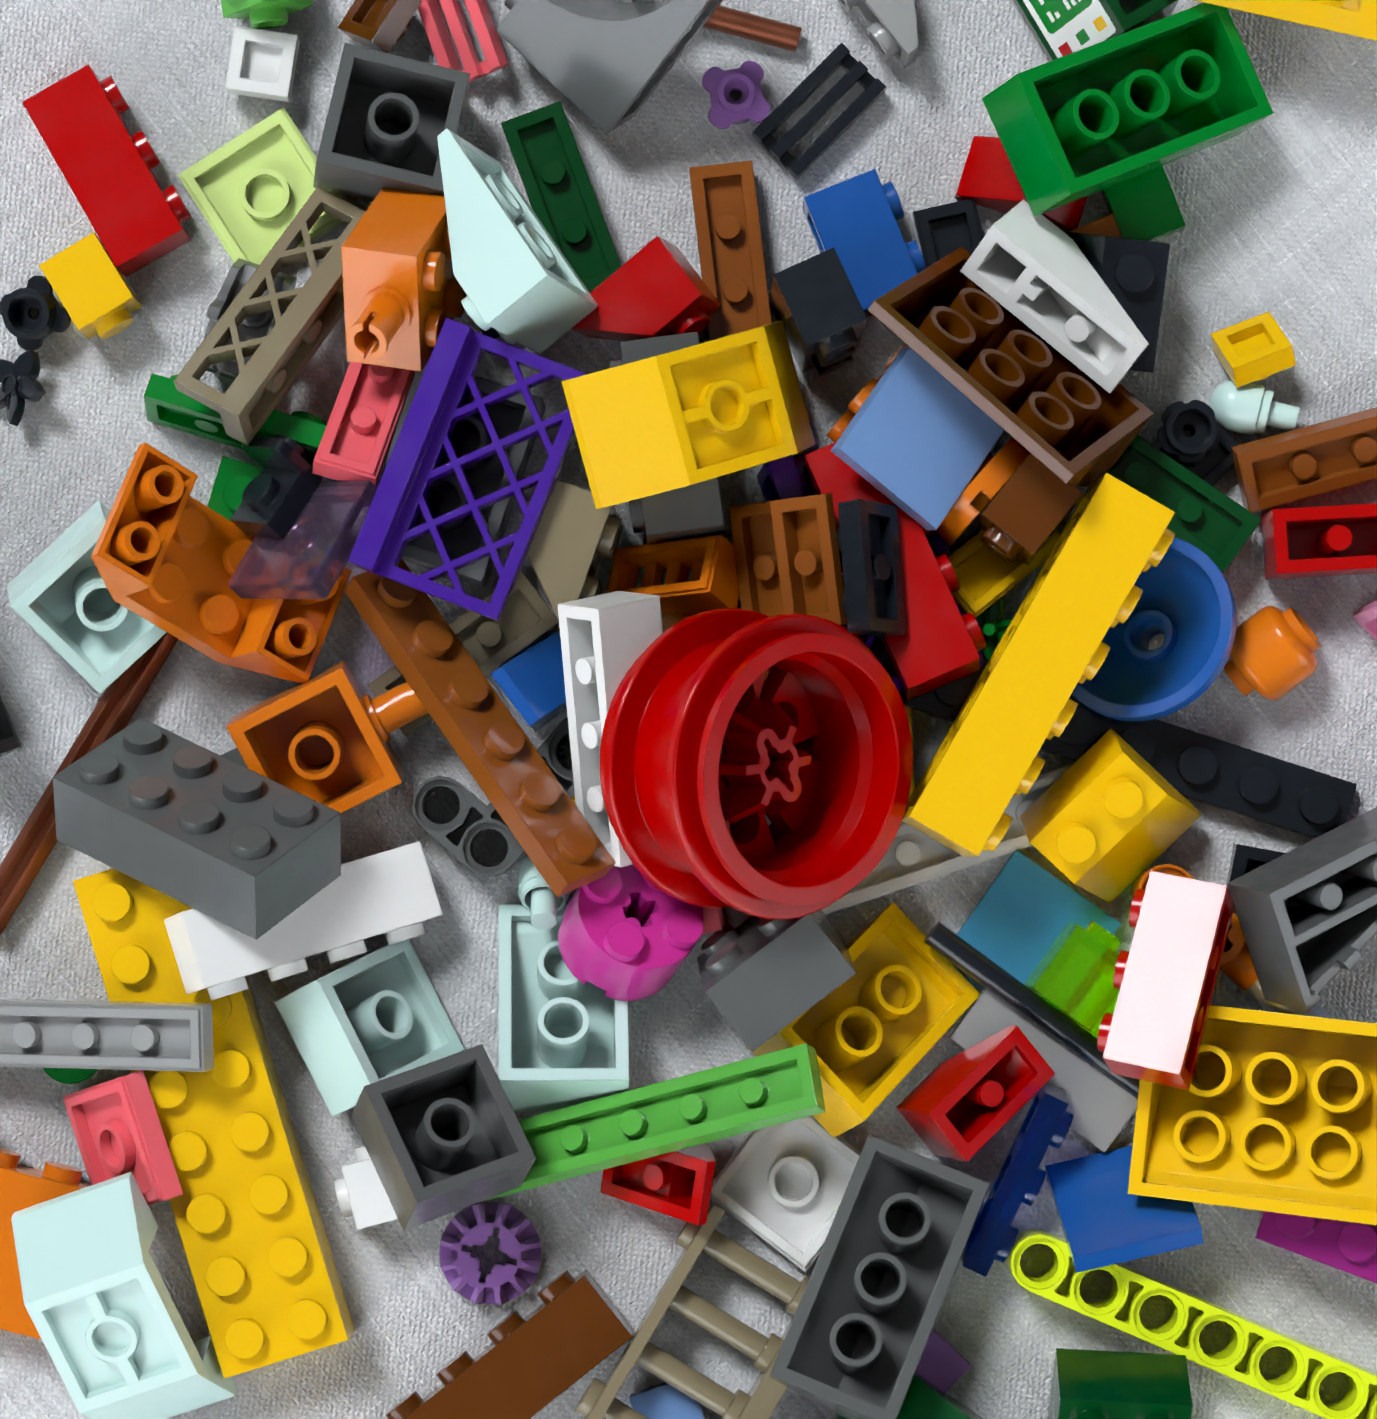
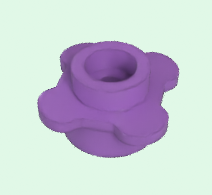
[702,61,770,129]

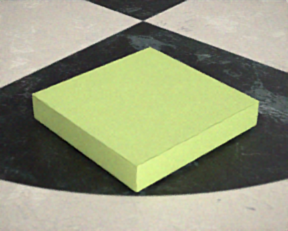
[177,107,344,265]

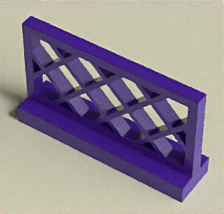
[348,318,586,622]

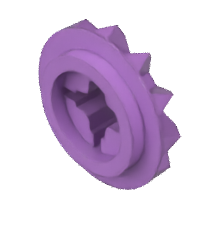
[439,1201,542,1305]

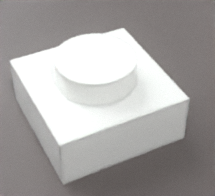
[225,26,300,102]

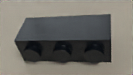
[770,247,867,376]

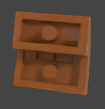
[729,493,847,625]

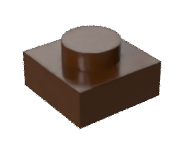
[338,0,422,53]

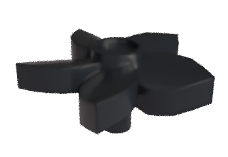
[0,350,46,426]

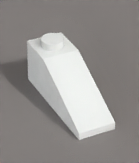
[960,199,1149,393]

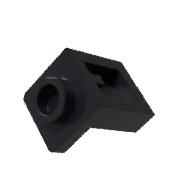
[230,434,323,540]

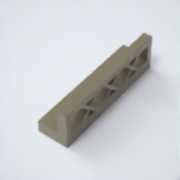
[174,187,366,446]

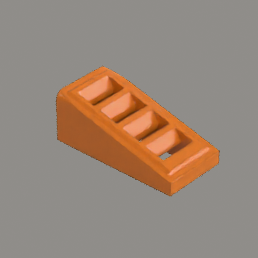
[606,535,740,613]

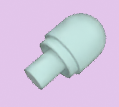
[1209,380,1300,436]
[518,855,569,930]

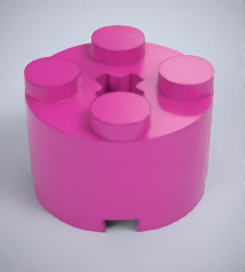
[558,864,703,1001]

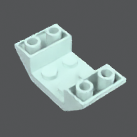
[11,1172,238,1419]

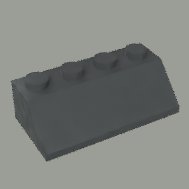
[770,1134,990,1419]

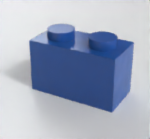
[802,169,927,318]

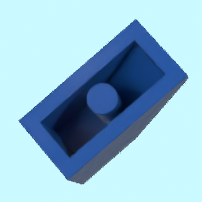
[491,632,567,732]

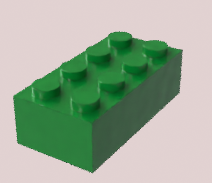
[982,3,1274,217]

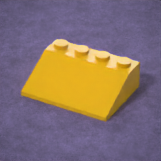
[1128,1005,1377,1225]

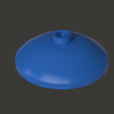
[1072,538,1237,721]

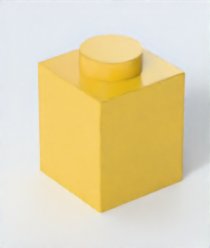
[39,232,143,339]

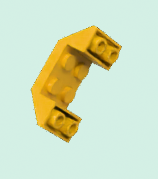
[561,320,815,509]

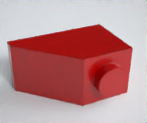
[571,236,721,341]
[896,1025,1055,1162]

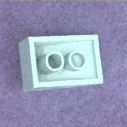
[437,128,598,354]
[498,904,629,1112]

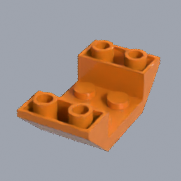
[91,442,352,683]

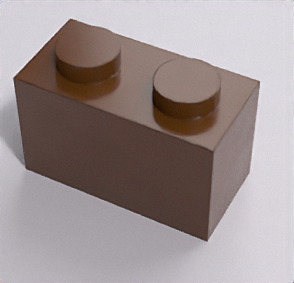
[978,453,1083,565]

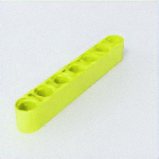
[1005,1228,1377,1419]

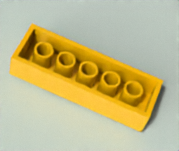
[902,473,1175,857]

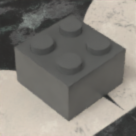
[313,43,470,202]
[697,910,856,1052]
[351,1044,536,1231]

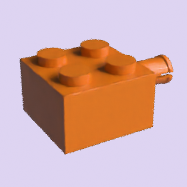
[341,187,467,372]
[226,659,428,814]

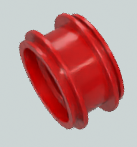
[600,608,913,920]

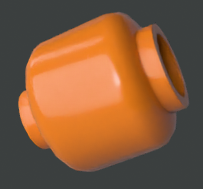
[1224,606,1322,700]

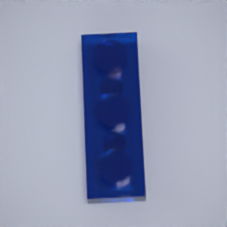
[962,1082,1074,1277]

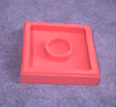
[63,1070,183,1205]

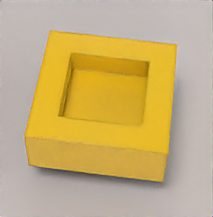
[1210,311,1296,388]

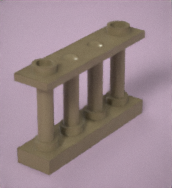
[575,1205,809,1419]

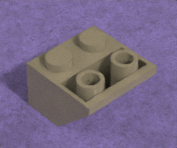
[527,480,624,620]

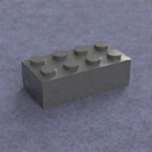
[53,717,341,940]

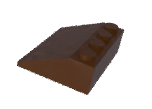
[868,247,1154,487]

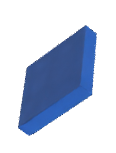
[1045,1145,1203,1273]

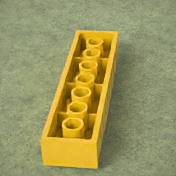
[73,868,356,1379]

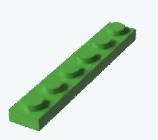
[481,1043,826,1202]

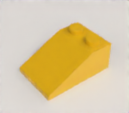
[745,902,980,1138]

